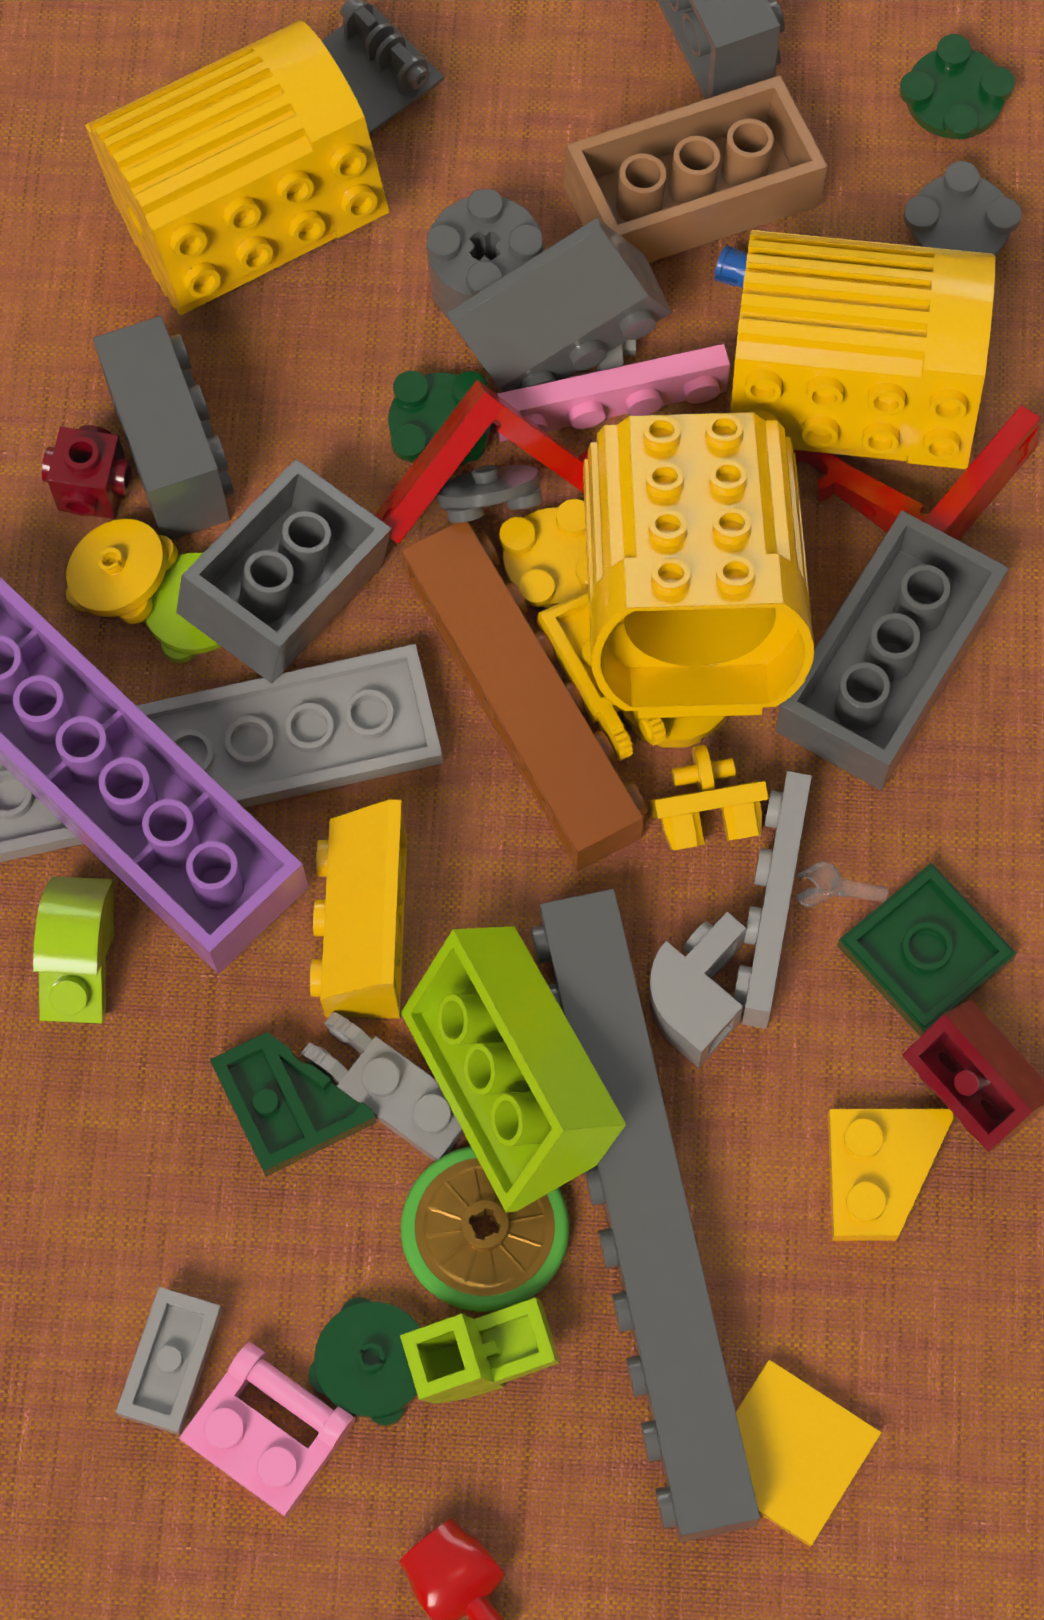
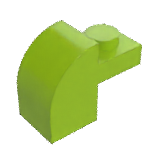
[33,876,114,1024]
[400,1297,561,1404]

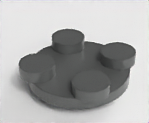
[903,161,1022,257]
[436,465,543,523]

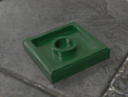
[837,863,1017,1037]

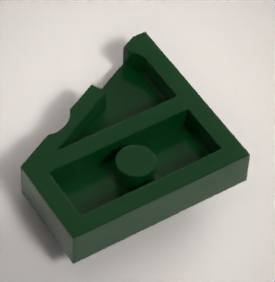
[210,1032,376,1177]

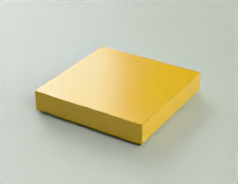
[736,1360,881,1547]

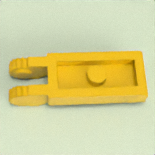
[537,592,667,761]

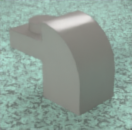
[649,912,746,1068]

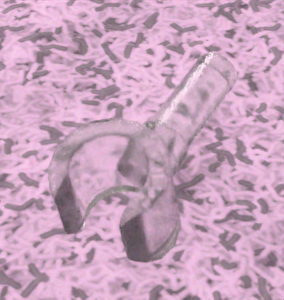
[797,862,888,907]

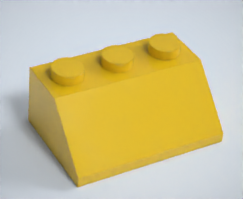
[310,799,408,1019]

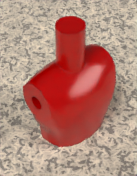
[399,1518,506,1620]

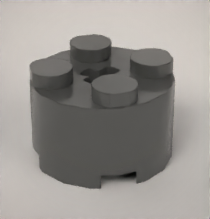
[426,189,544,319]

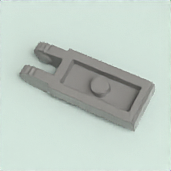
[300,1011,464,1162]

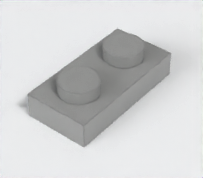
[115,1287,223,1436]

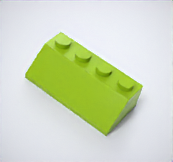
[400,926,626,1213]

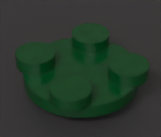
[899,34,1015,139]
[388,371,492,468]
[308,1297,420,1427]

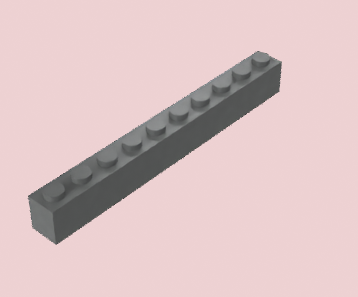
[531,889,760,1543]

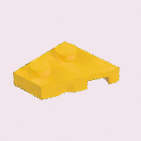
[828,1109,954,1241]

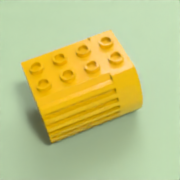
[85,20,390,315]
[731,230,995,469]
[583,412,814,718]

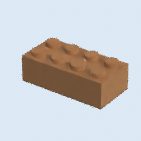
[563,75,827,263]

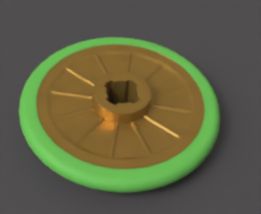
[401,1146,569,1312]

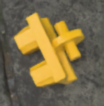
[649,745,768,850]

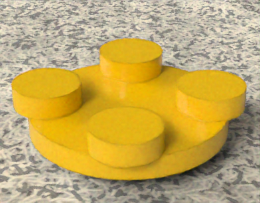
[499,499,588,608]
[66,519,178,624]

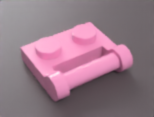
[179,1342,356,1518]

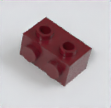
[902,1000,1044,1152]

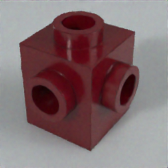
[41,425,132,519]

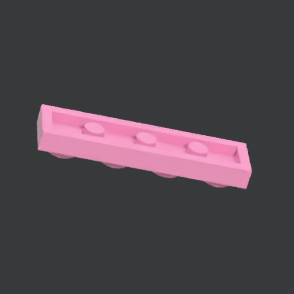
[496,344,730,442]

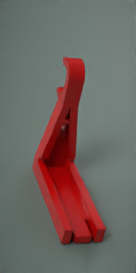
[374,380,588,544]
[793,405,1041,541]

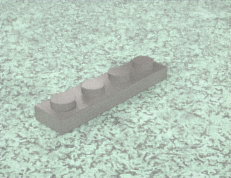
[734,771,812,1029]

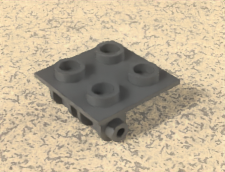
[322,0,444,135]

